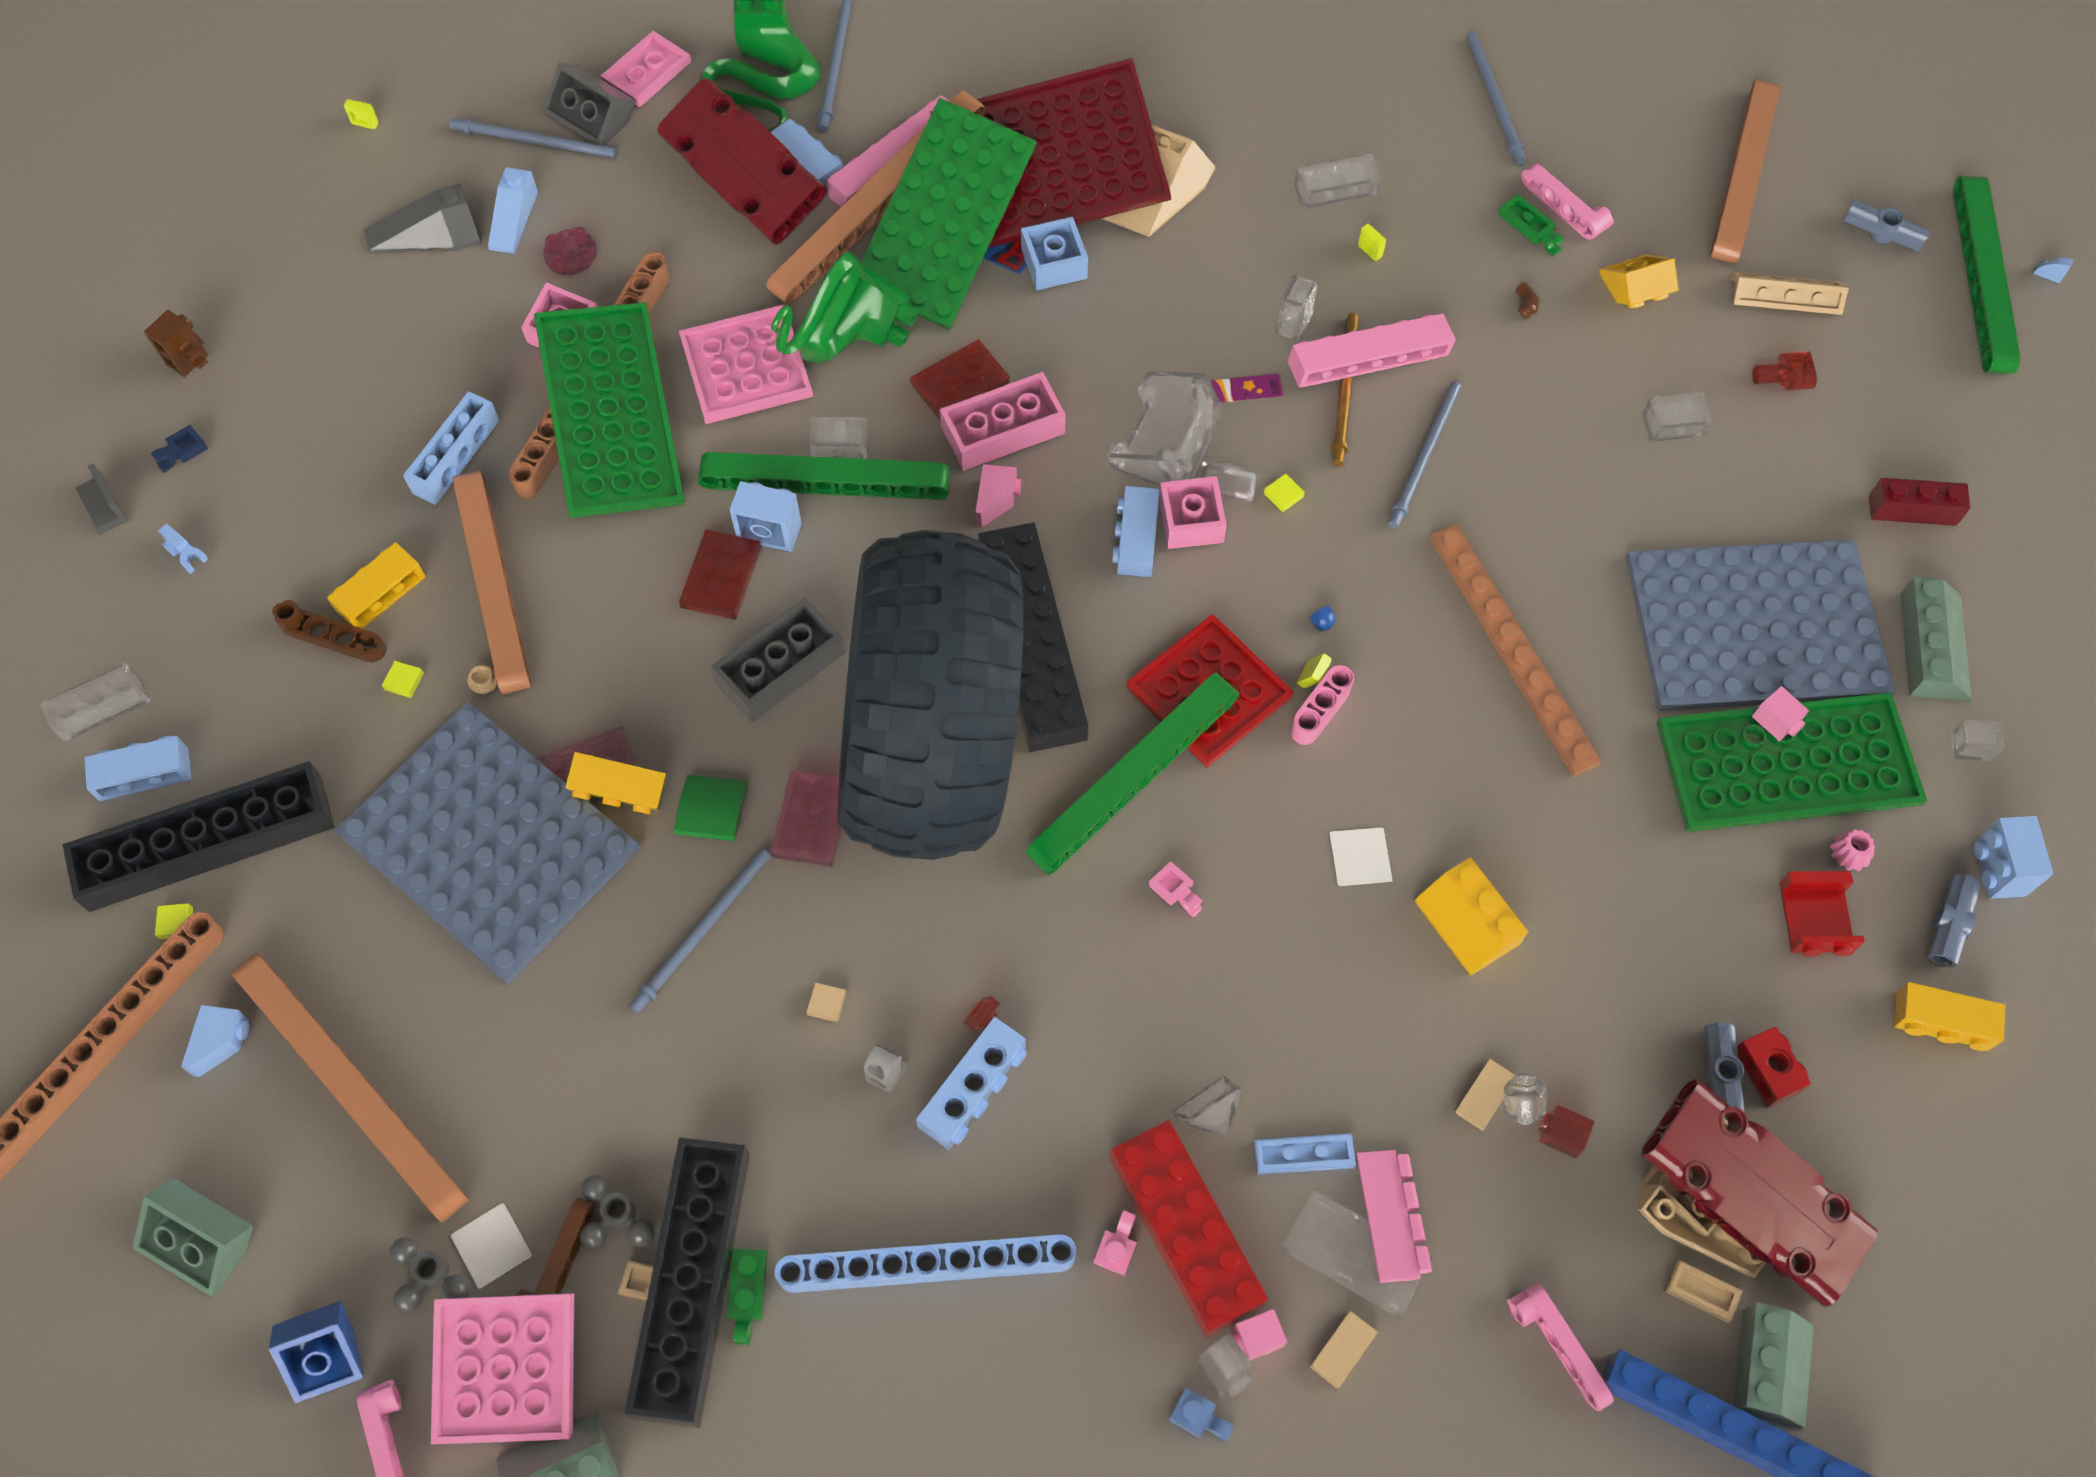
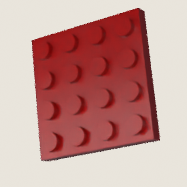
[1126,613,1294,768]

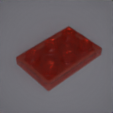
[910,339,1010,421]
[679,529,761,620]

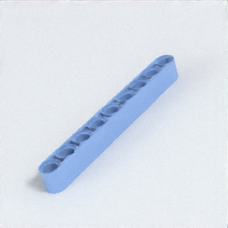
[774,1235,1076,1293]

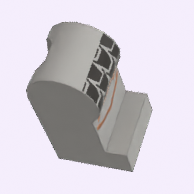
[864,1044,908,1094]

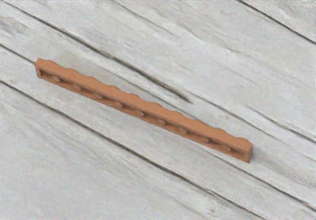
[1430,524,1601,777]

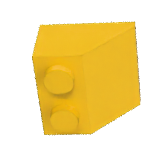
[1599,254,1678,308]

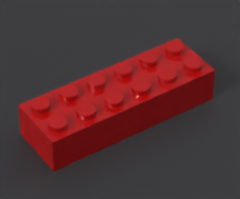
[1110,1120,1268,1338]

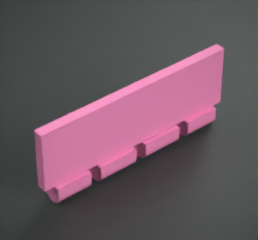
[1356,1150,1432,1283]

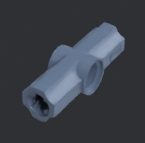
[1843,200,1930,252]
[1927,874,1981,968]
[1704,1022,1744,1121]

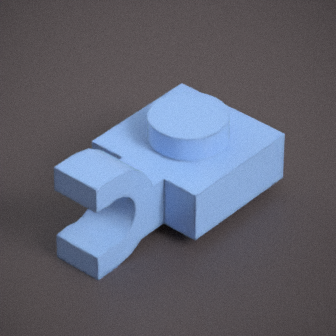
[158,524,208,574]

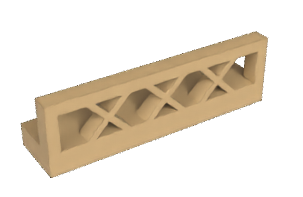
[1731,271,1849,315]

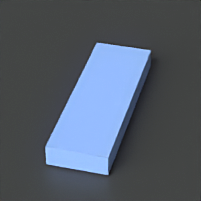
[1253,1133,1356,1175]

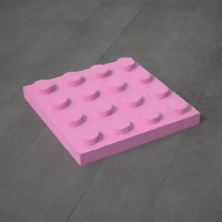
[679,304,813,424]
[431,1293,574,1444]

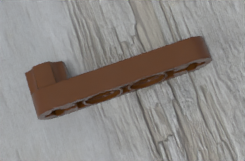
[272,600,386,662]
[516,1198,595,1296]

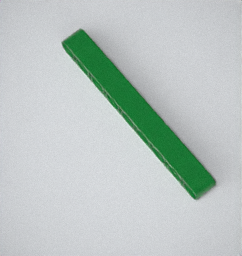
[1953,176,2021,374]
[698,452,950,500]
[1025,673,1240,875]

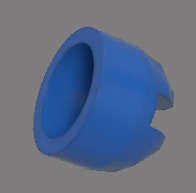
[1310,606,1335,631]

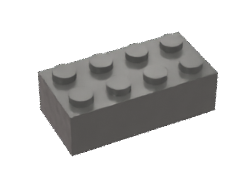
[711,598,845,722]

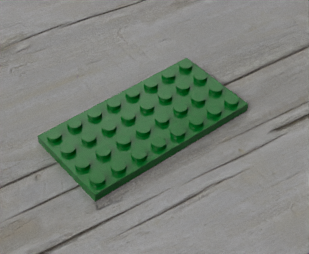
[860,97,1037,330]
[534,302,684,518]
[1656,693,1928,832]

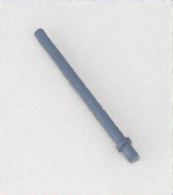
[818,0,852,132]
[1467,32,1527,166]
[450,118,617,158]
[1388,381,1462,529]
[629,849,771,1014]

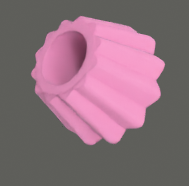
[1830,829,1875,871]

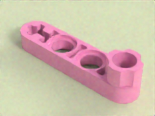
[1521,163,1614,240]
[1507,1283,1614,1412]
[356,1379,404,1477]

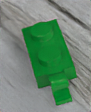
[1498,194,1565,256]
[726,1249,768,1345]

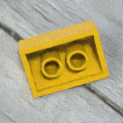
[1414,857,1528,976]

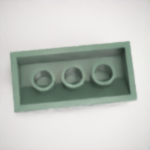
[1901,577,1972,701]

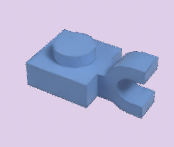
[1169,1388,1233,1442]

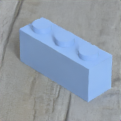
[771,119,843,193]
[1112,486,1159,577]
[84,736,191,801]

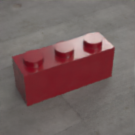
[1869,477,1971,526]

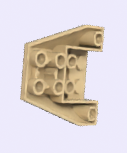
[1101,125,1215,237]
[1638,1118,1765,1278]

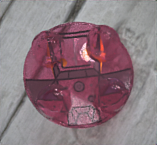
[544,227,597,275]

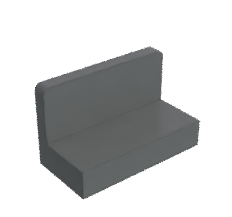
[75,463,128,534]

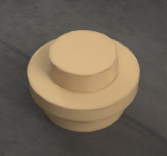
[467,665,497,694]

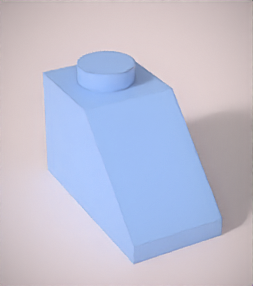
[181,1005,250,1077]

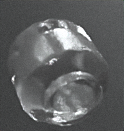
[1504,1073,1547,1125]

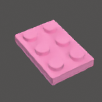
[601,31,692,107]

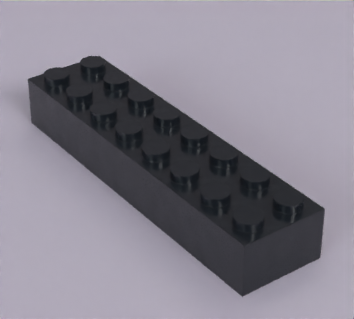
[978,522,1088,753]
[62,761,335,912]
[624,1137,750,1428]

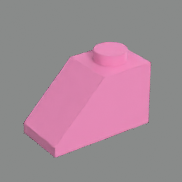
[975,464,1022,528]

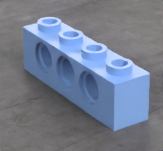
[403,391,500,505]
[916,1017,1027,1150]

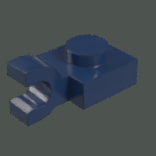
[151,425,208,473]

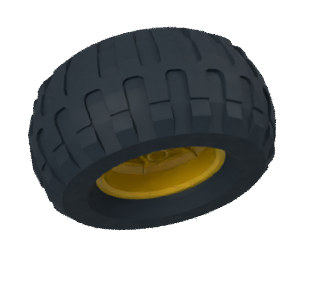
[838,530,1023,860]

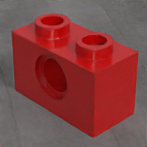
[1737,1026,1811,1108]

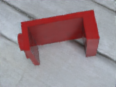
[1779,871,1865,956]

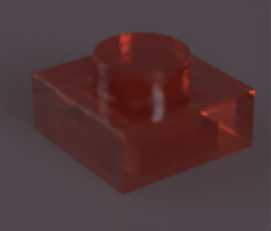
[963,995,1000,1030]

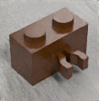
[143,309,208,377]

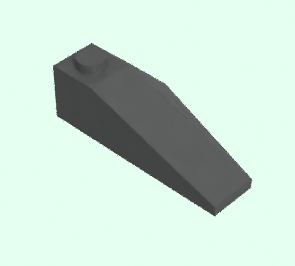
[364,183,481,253]

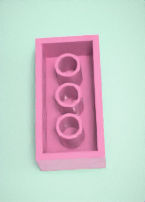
[940,372,1066,471]

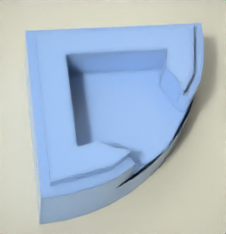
[2033,257,2074,283]

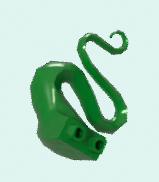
[699,0,820,132]
[771,252,919,365]

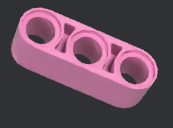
[1291,665,1354,745]

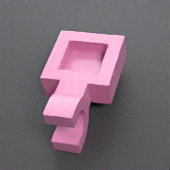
[1149,861,1202,918]
[1093,1210,1137,1276]

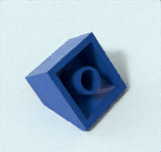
[269,1300,364,1404]

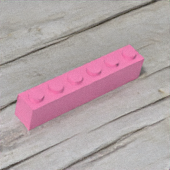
[826,95,950,207]
[1287,314,1456,388]

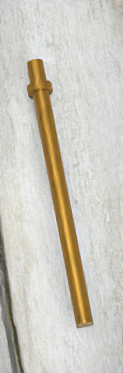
[1331,313,1358,467]

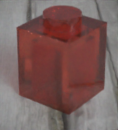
[1538,1105,1595,1158]

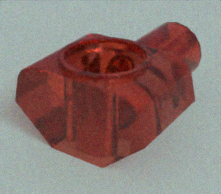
[1752,351,1817,390]

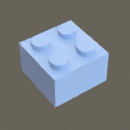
[1021,217,1088,291]
[730,481,802,552]
[1974,816,2054,899]

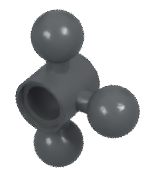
[580,1175,655,1249]
[390,1238,470,1313]

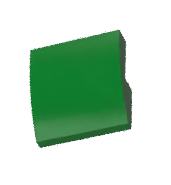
[674,775,747,841]

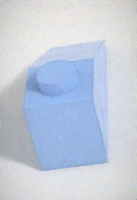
[488,167,538,254]

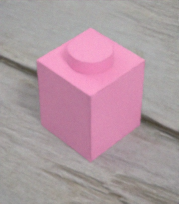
[1752,686,1809,741]
[1231,1309,1287,1362]

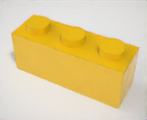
[327,542,426,629]
[565,752,667,815]
[1893,982,2006,1051]

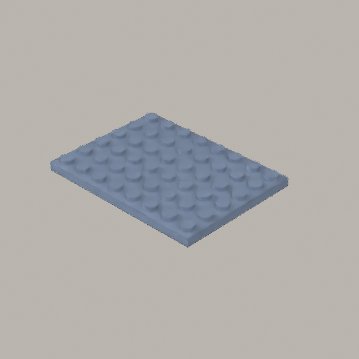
[1626,539,1896,711]
[335,702,641,985]

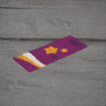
[1211,374,1283,403]

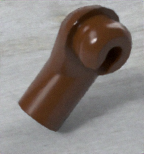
[1515,282,1539,319]

